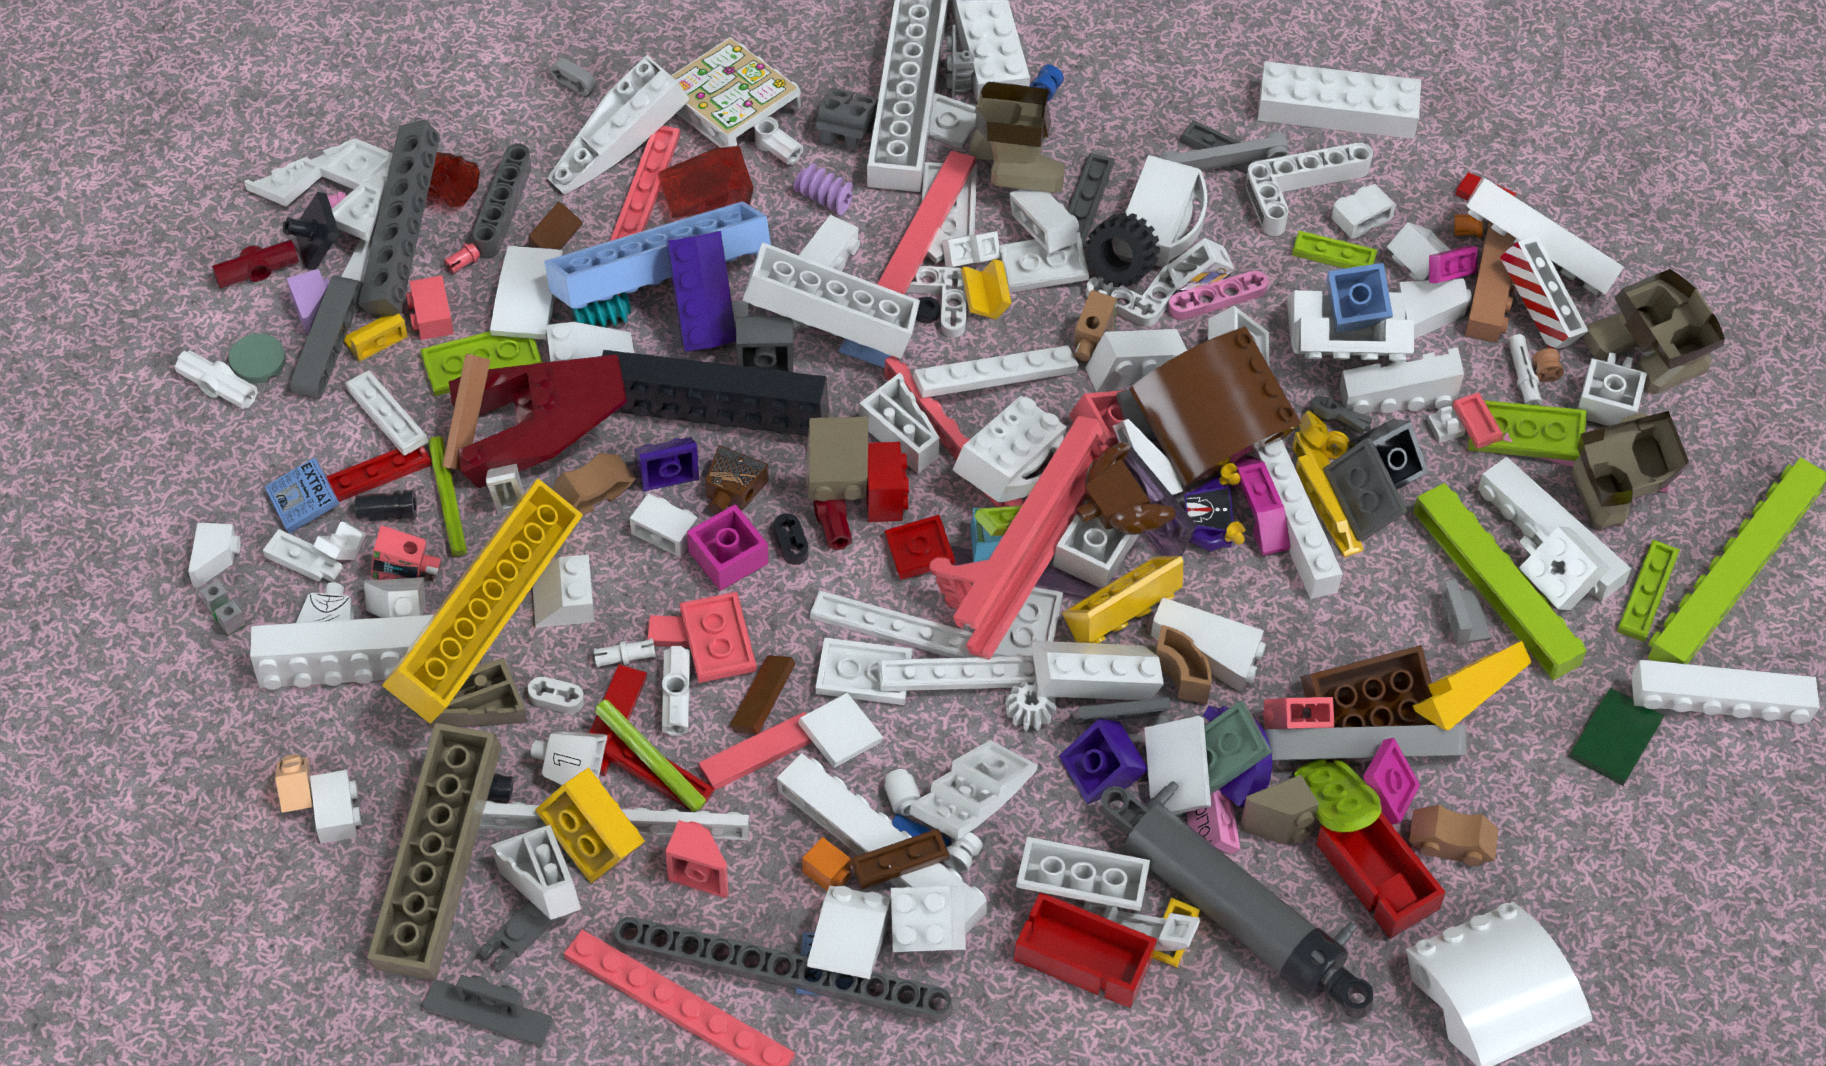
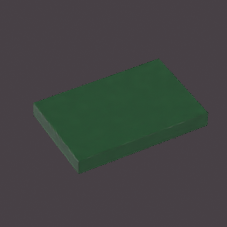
[1569,687,1664,786]

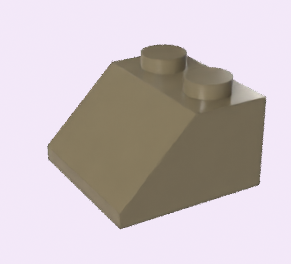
[1240,775,1319,845]

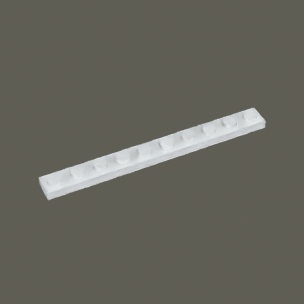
[479,801,749,840]

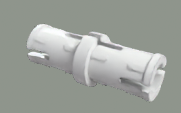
[594,638,656,668]

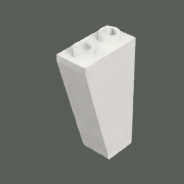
[1151,597,1266,693]

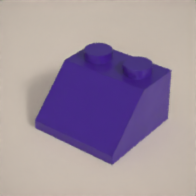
[634,437,699,492]
[1059,718,1148,804]

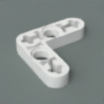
[1086,264,1180,327]
[906,266,967,338]

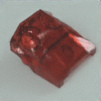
[426,152,480,207]

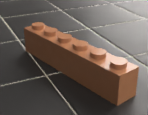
[1465,221,1516,343]

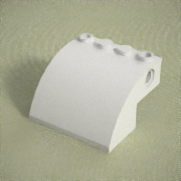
[1287,290,1414,361]
[1406,902,1592,1066]

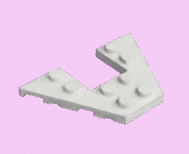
[244,138,393,241]

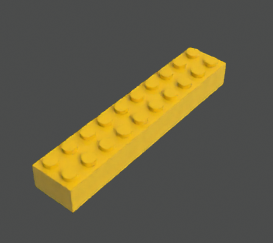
[382,478,583,724]

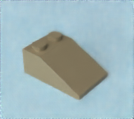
[805,417,868,501]

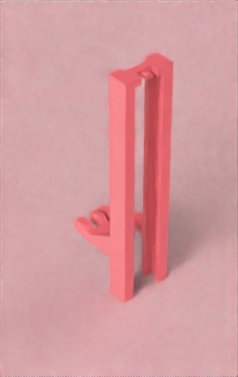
[929,416,1109,659]

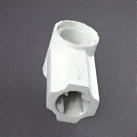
[754,117,803,165]

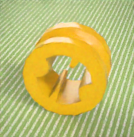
[1322,431,1349,459]

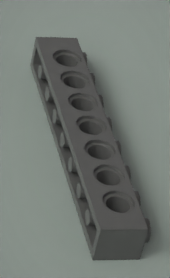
[358,119,440,318]

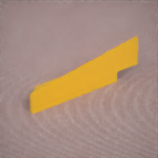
[1292,431,1364,558]
[1413,641,1531,731]

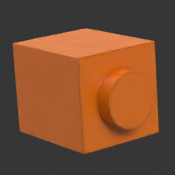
[802,837,851,891]

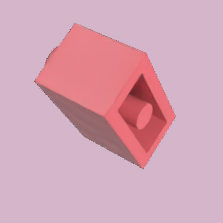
[406,275,454,340]

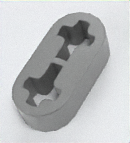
[550,58,597,96]

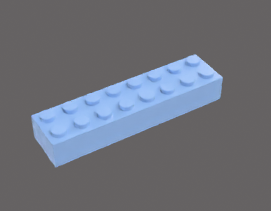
[544,201,771,309]

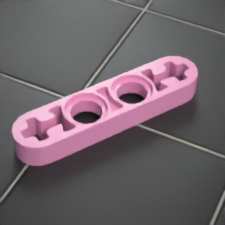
[1168,271,1268,320]

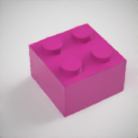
[687,504,769,591]

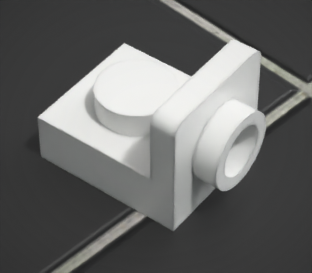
[313,522,365,560]

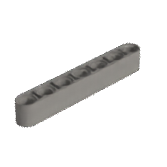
[1264,725,1467,760]

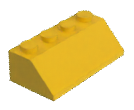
[1061,556,1184,643]

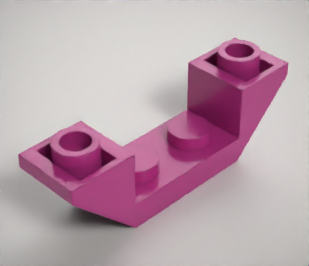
[1232,456,1290,556]

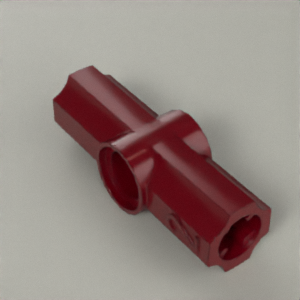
[212,239,299,288]
[813,499,852,551]

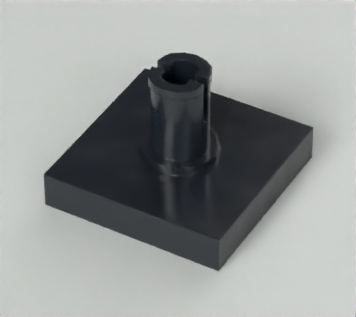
[283,192,339,270]

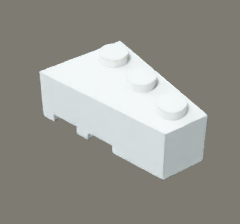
[1085,329,1187,393]
[859,373,939,474]

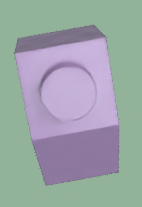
[287,269,329,335]

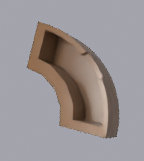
[551,453,636,515]
[1156,625,1212,704]
[1409,804,1499,866]

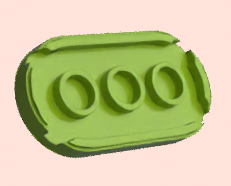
[1291,759,1382,832]

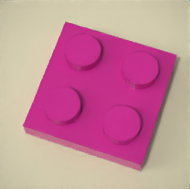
[1363,738,1420,825]

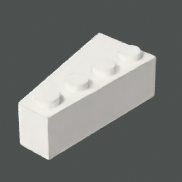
[1339,347,1464,414]

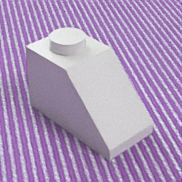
[188,523,241,587]

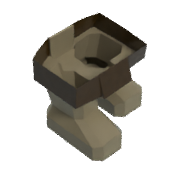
[969,81,1066,193]
[1583,269,1725,394]
[1571,411,1689,531]

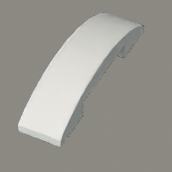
[1082,901,1200,951]

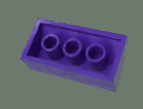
[666,231,736,352]

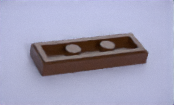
[730,655,796,734]
[850,828,950,890]

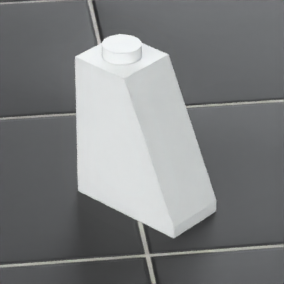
[1397,279,1472,339]
[364,577,426,618]

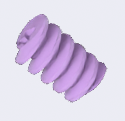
[793,163,853,215]

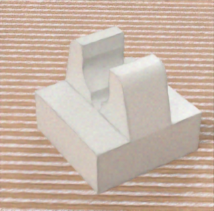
[1427,406,1466,443]

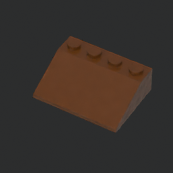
[1300,645,1435,762]

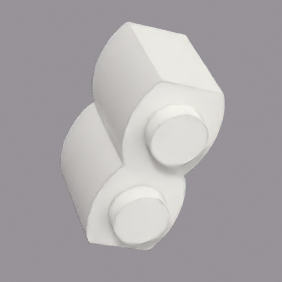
[1331,184,1396,239]

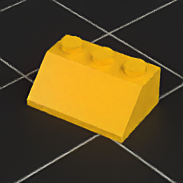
[535,767,645,884]

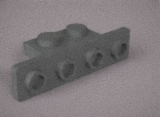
[423,974,553,1047]

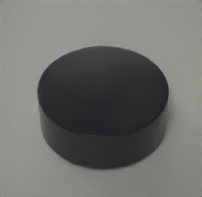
[916,297,940,324]

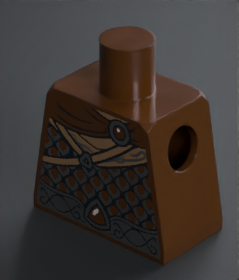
[705,445,769,515]

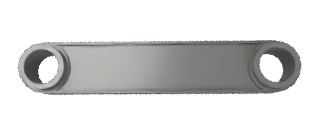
[1159,132,1289,170]

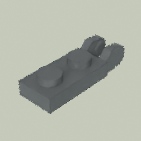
[479,900,559,972]

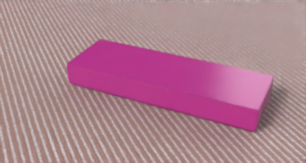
[1429,246,1477,283]

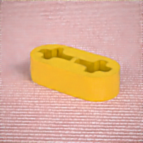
[1299,411,1330,448]

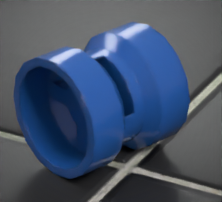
[1030,64,1064,101]

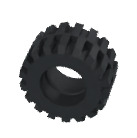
[1085,212,1160,288]

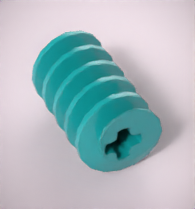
[571,292,631,328]

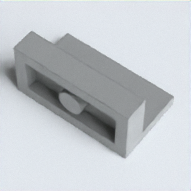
[1441,579,1491,645]

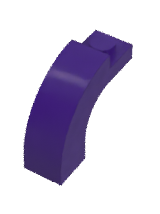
[1202,706,1272,808]

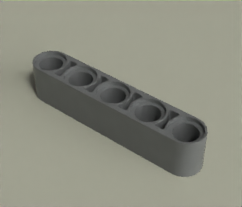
[473,143,531,259]
[290,275,363,399]

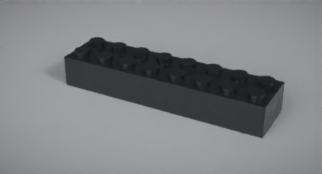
[602,350,829,437]

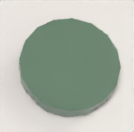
[229,334,286,383]

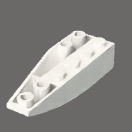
[547,55,690,195]

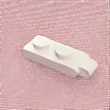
[263,529,343,582]

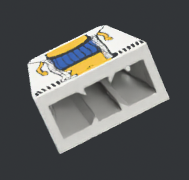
[1166,238,1234,290]

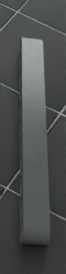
[614,917,953,1022]

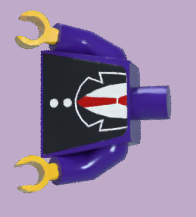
[1167,463,1246,552]

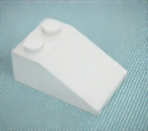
[546,322,634,362]
[807,885,891,979]

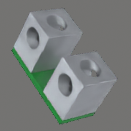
[200,580,246,636]

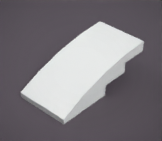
[490,246,563,340]
[910,740,1038,840]

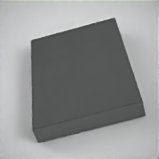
[1323,438,1407,542]
[1071,697,1171,725]

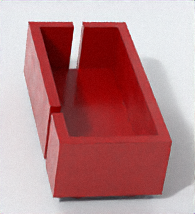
[1316,812,1446,939]
[1014,892,1157,1008]

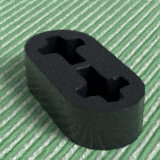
[774,513,809,565]

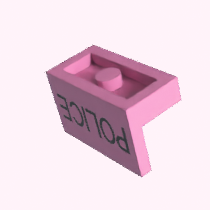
[1186,790,1241,854]

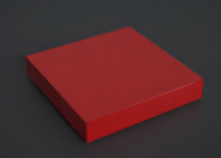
[884,514,956,580]

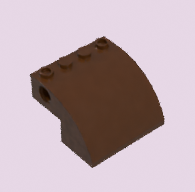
[1129,326,1301,486]

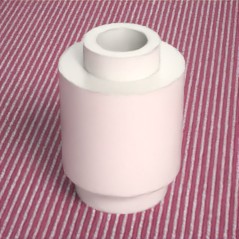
[884,769,921,816]

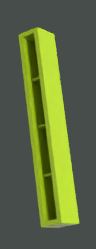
[1413,482,1587,681]

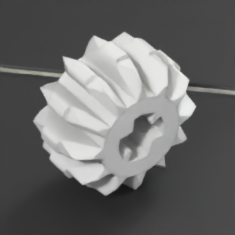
[1006,680,1056,732]

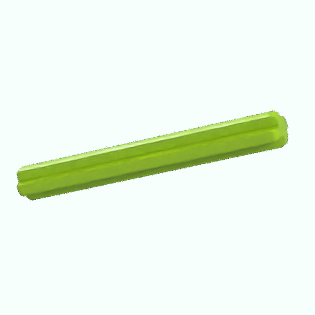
[428,436,467,557]
[595,699,706,812]

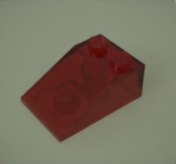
[658,146,754,218]

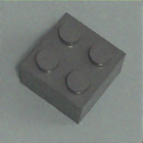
[736,315,794,372]

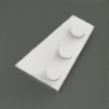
[491,825,581,920]

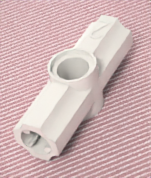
[175,350,258,409]
[662,646,690,736]

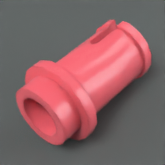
[443,243,480,274]

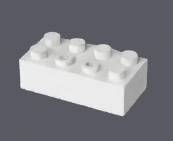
[1115,155,1207,267]
[953,396,1066,502]

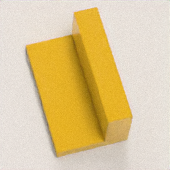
[961,259,1012,319]
[344,314,408,362]

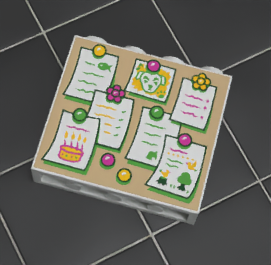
[671,37,801,155]

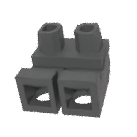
[816,87,878,150]

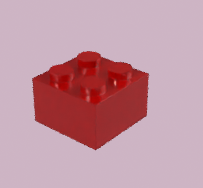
[866,441,909,523]

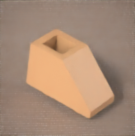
[275,754,313,813]

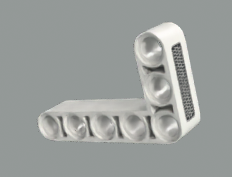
[1245,143,1373,236]

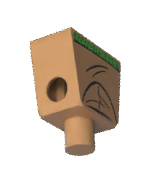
[1074,290,1117,362]

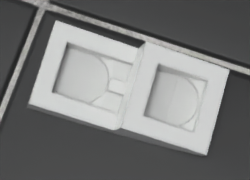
[942,231,1001,267]

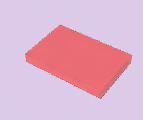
[679,592,757,683]

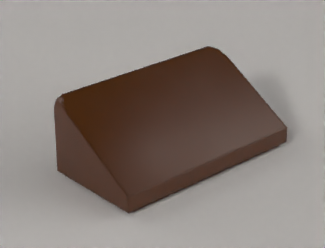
[528,202,583,250]

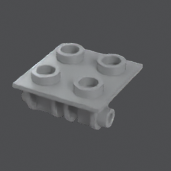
[946,25,974,99]

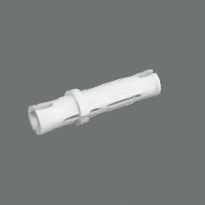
[1508,334,1543,406]

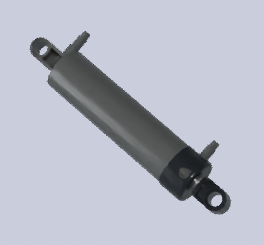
[1101,781,1374,1019]

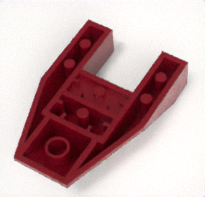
[449,355,627,488]

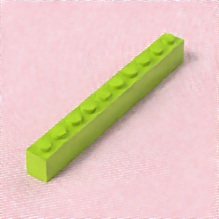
[1648,457,1826,664]

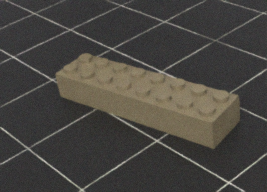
[367,723,502,981]

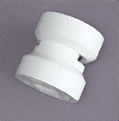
[943,832,983,873]

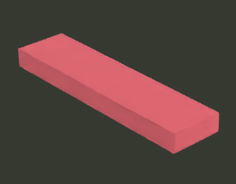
[698,711,813,791]

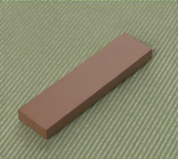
[443,354,490,470]

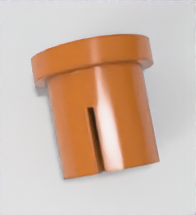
[1454,214,1483,238]

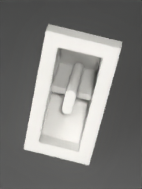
[486,464,523,513]

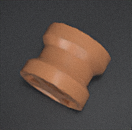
[1532,348,1564,382]

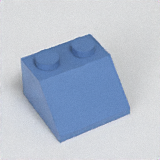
[1326,263,1393,333]

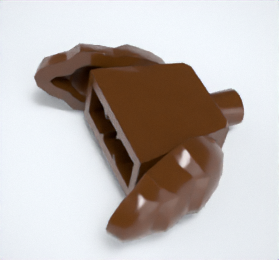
[1076,441,1176,535]

